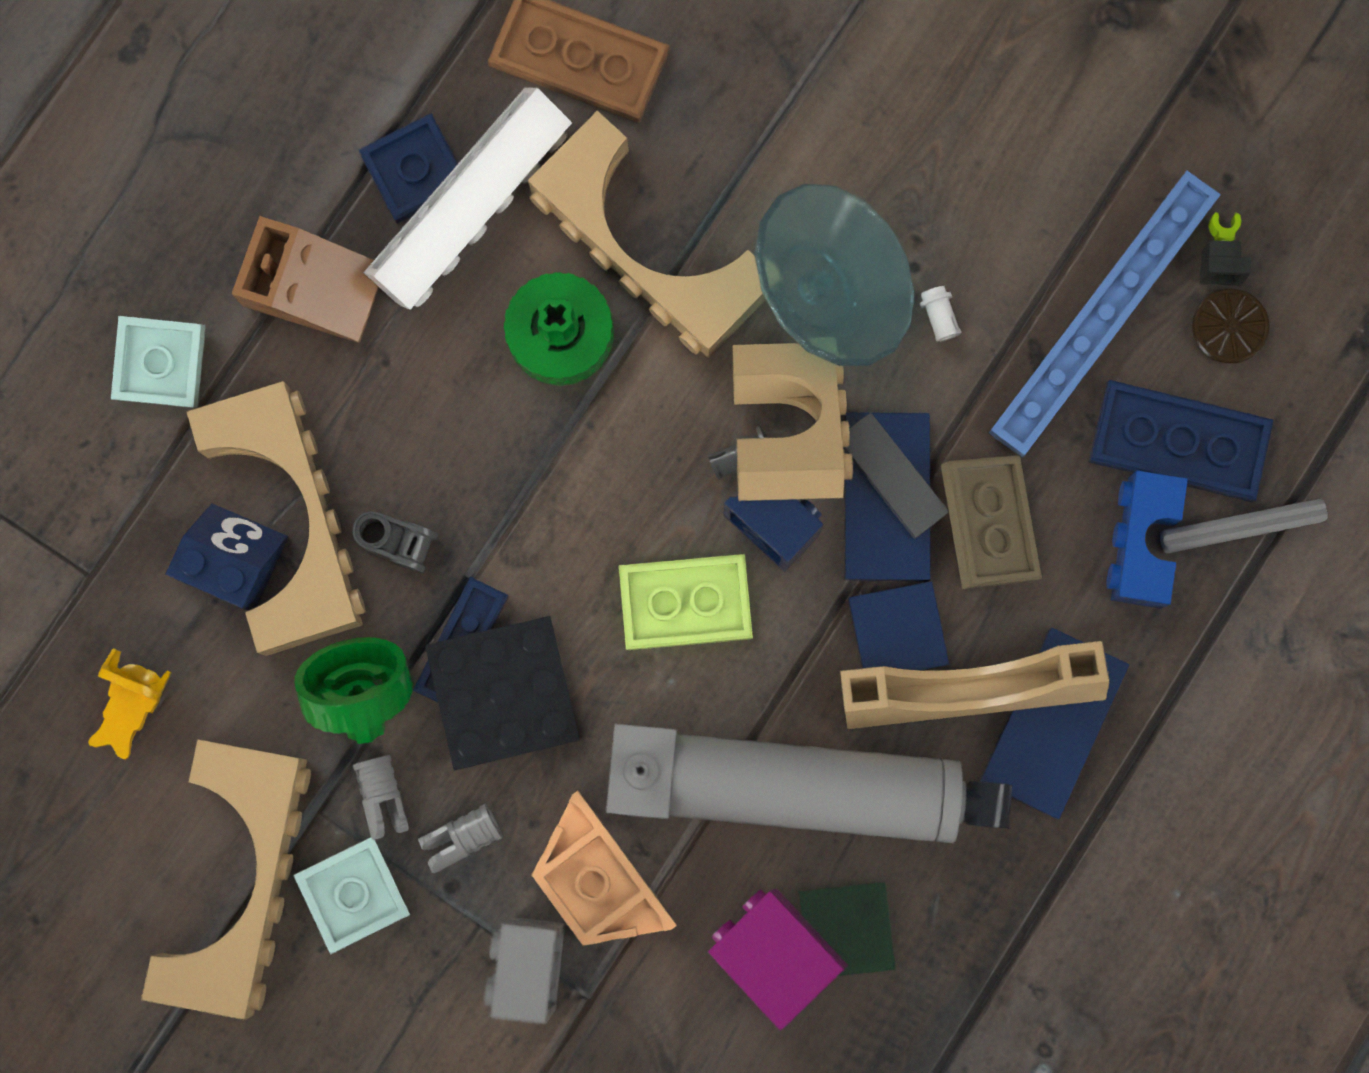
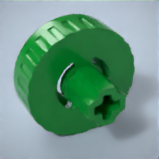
[504,272,614,385]
[294,637,413,744]

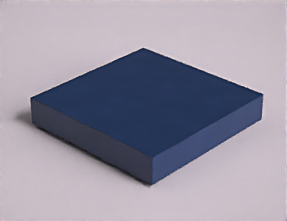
[358,113,458,224]
[848,582,949,671]

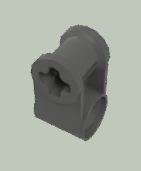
[352,511,439,574]

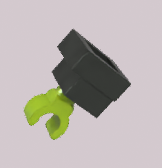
[1200,212,1251,286]

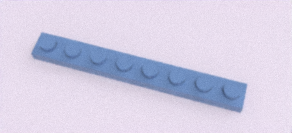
[989,171,1221,458]

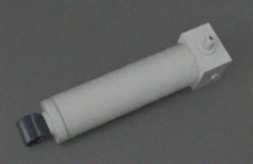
[606,724,1012,843]

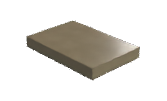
[941,455,1042,589]

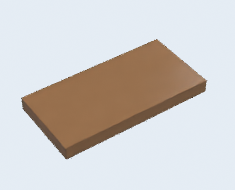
[488,0,670,123]

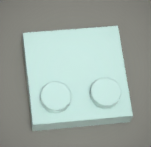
[111,316,205,408]
[294,838,410,954]

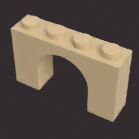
[733,342,852,501]

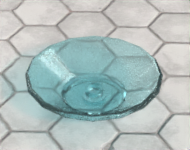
[754,184,915,366]

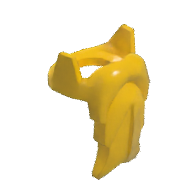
[88,648,172,760]

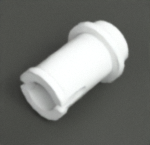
[920,286,962,342]

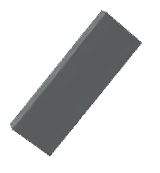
[843,413,949,539]

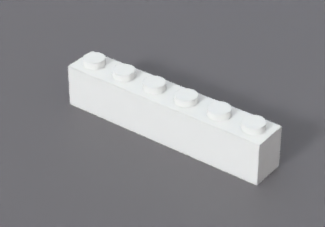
[364,88,572,310]

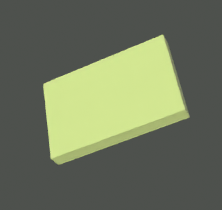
[619,554,753,651]

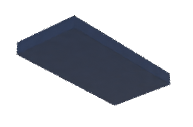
[1088,380,1274,502]
[845,412,930,581]
[979,627,1130,819]

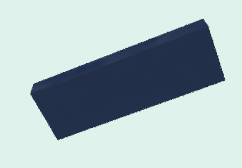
[413,577,509,703]

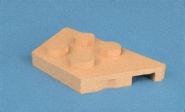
[532,791,677,946]

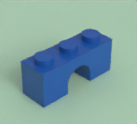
[1106,471,1188,609]

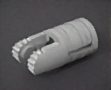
[353,755,409,840]
[418,803,503,873]

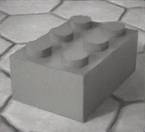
[484,917,565,1023]

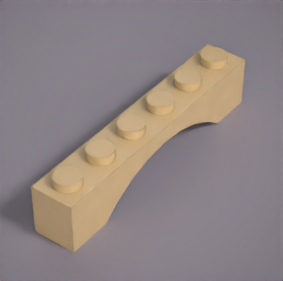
[840,641,1109,729]

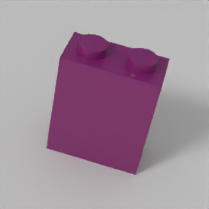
[708,888,849,1031]

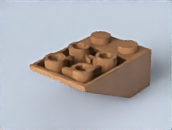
[232,216,379,343]

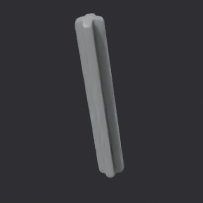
[1160,499,1328,553]

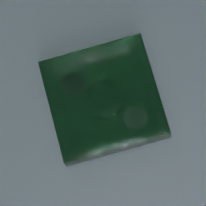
[799,882,896,976]

